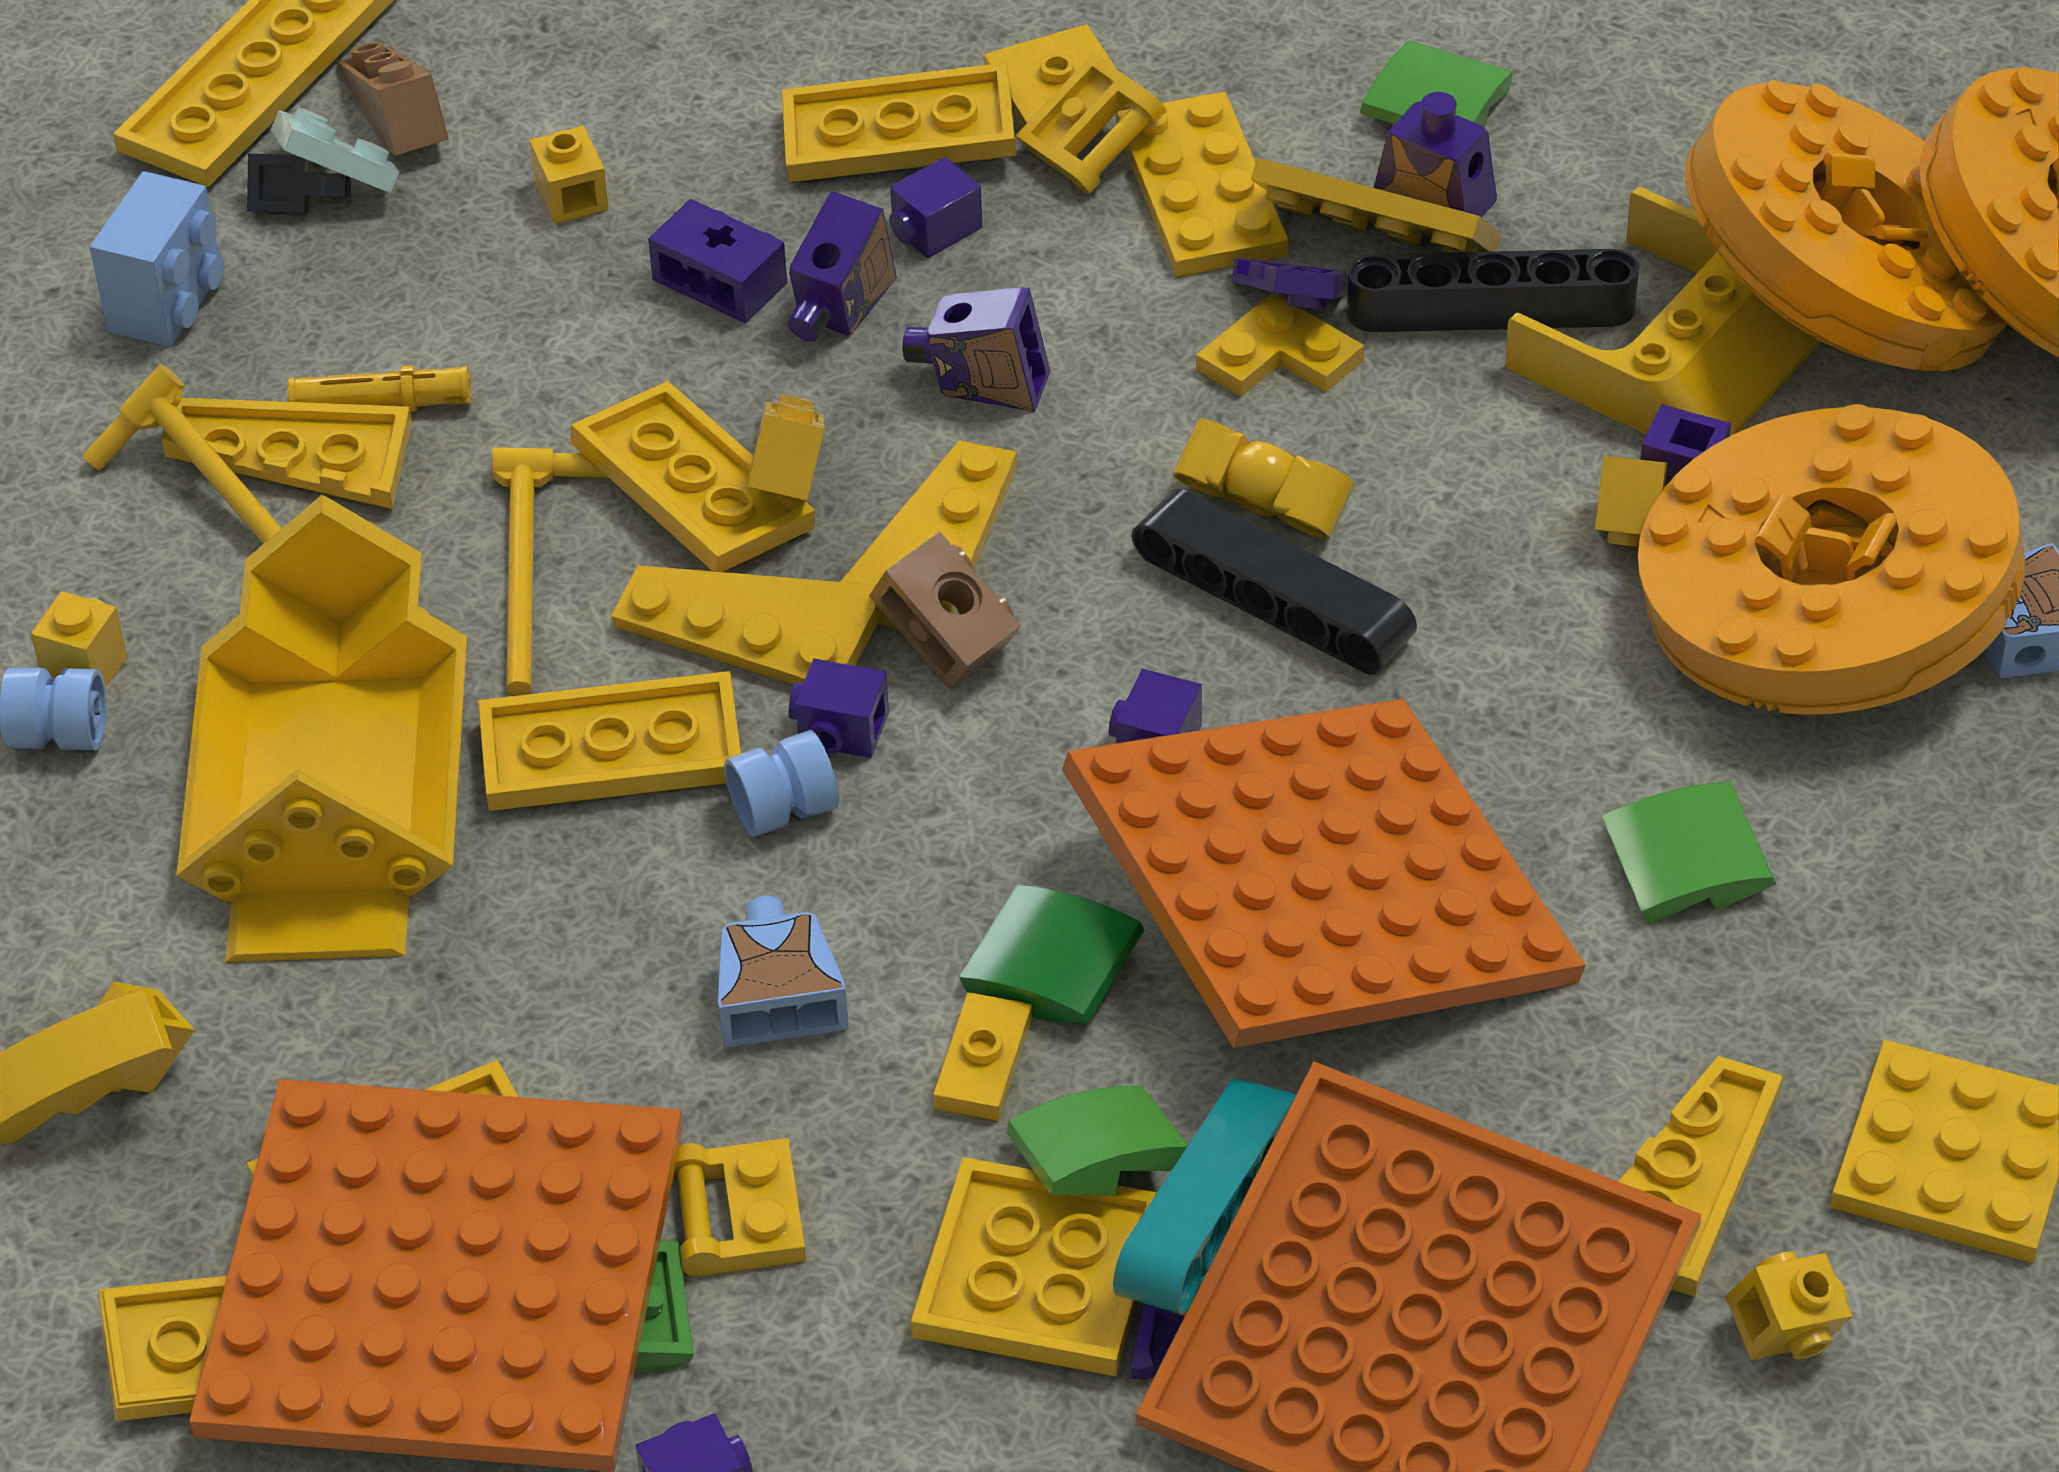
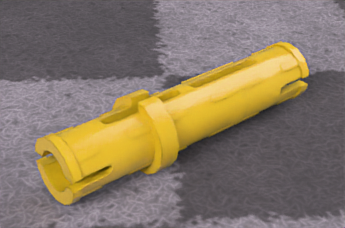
[288,365,472,413]

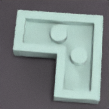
[270,108,400,193]

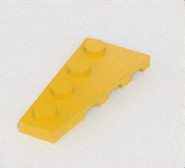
[840,440,1017,627]

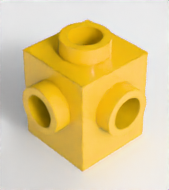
[1725,1251,1853,1360]

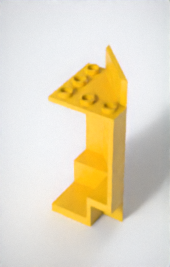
[176,494,467,962]

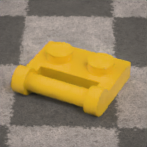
[1016,53,1167,195]
[673,1138,806,1277]

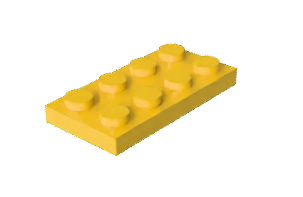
[782,62,1017,182]
[1116,91,1289,277]
[1251,157,1502,252]
[570,381,815,572]
[478,671,741,811]

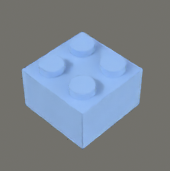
[89,171,224,347]

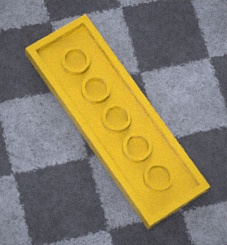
[113,0,394,187]

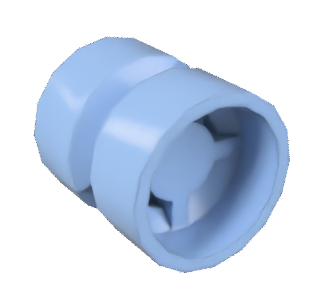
[0,667,106,750]
[724,730,839,837]

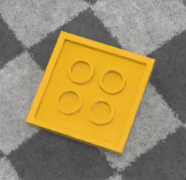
[1830,1039,2059,1264]
[910,1157,1157,1376]

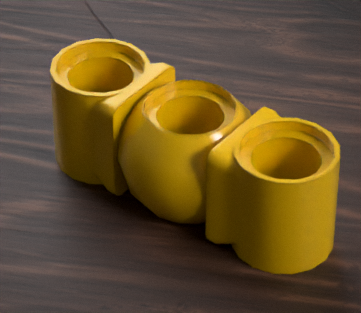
[1172,418,1355,540]

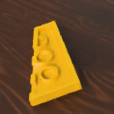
[161,398,412,509]
[611,565,883,685]
[1619,1056,1783,1297]

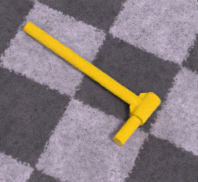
[83,364,282,544]
[492,447,609,696]

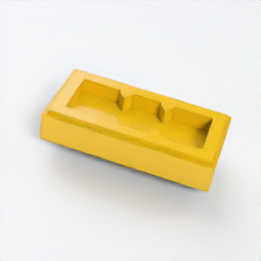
[933,992,1032,1121]

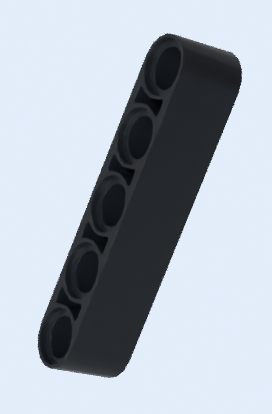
[1347,249,1639,332]
[1131,489,1417,675]

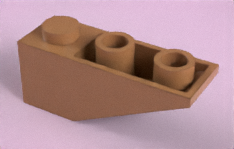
[337,42,449,156]

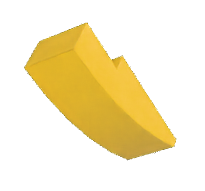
[0,989,172,1145]

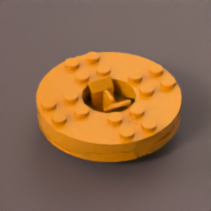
[1920,67,2059,358]
[1685,80,2007,371]
[1638,404,2025,715]

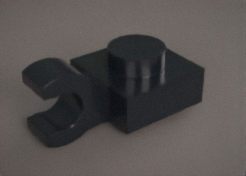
[247,153,351,213]

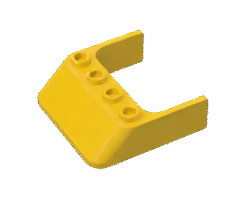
[1505,187,1820,436]

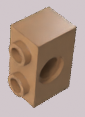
[869,531,1021,689]

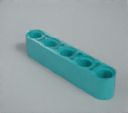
[1113,1077,1297,1315]

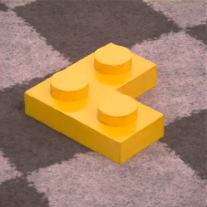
[1196,292,1364,397]

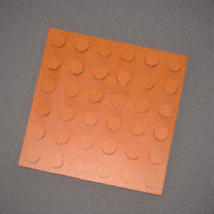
[1062,699,1586,1048]
[1136,1061,1701,1472]
[189,1079,683,1472]

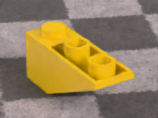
[747,394,825,501]

